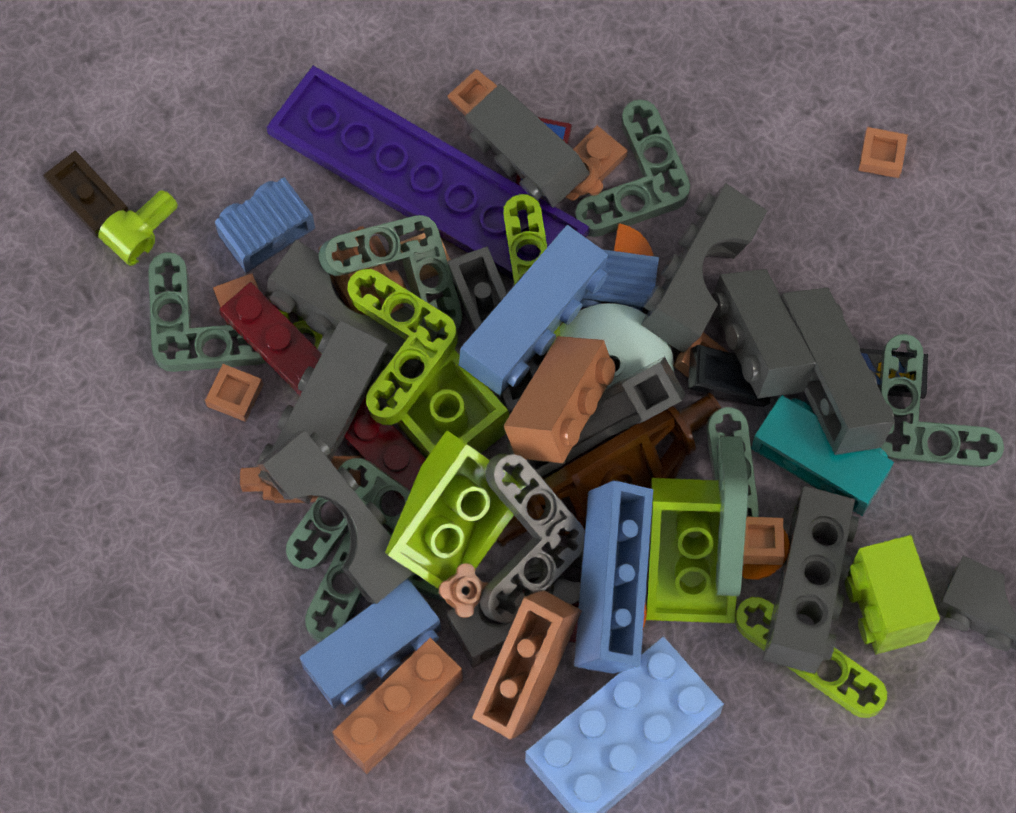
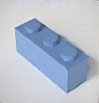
[299,579,441,708]

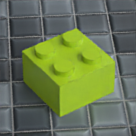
[386,349,510,459]
[844,535,940,655]

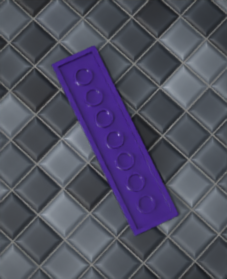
[266,65,589,280]

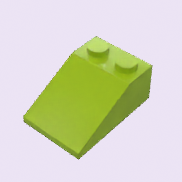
[385,430,526,589]
[646,478,737,623]

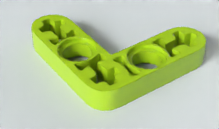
[347,269,458,425]

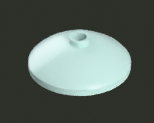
[547,303,674,430]

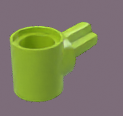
[98,190,178,266]

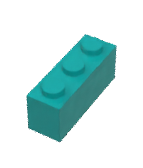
[751,395,894,516]

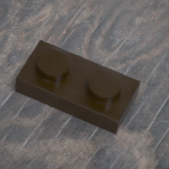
[43,150,128,238]

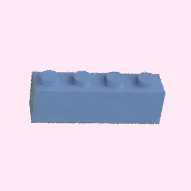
[459,225,609,396]
[574,481,653,674]

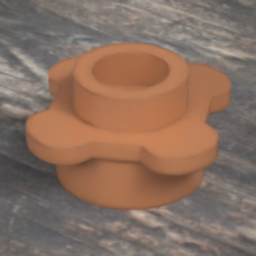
[566,157,603,201]
[439,563,488,618]

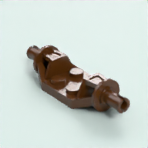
[496,393,722,548]

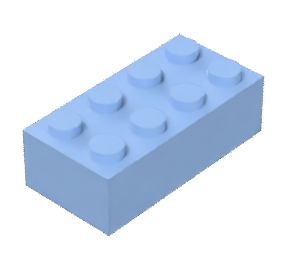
[525,636,724,813]

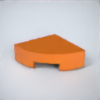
[614,224,653,256]

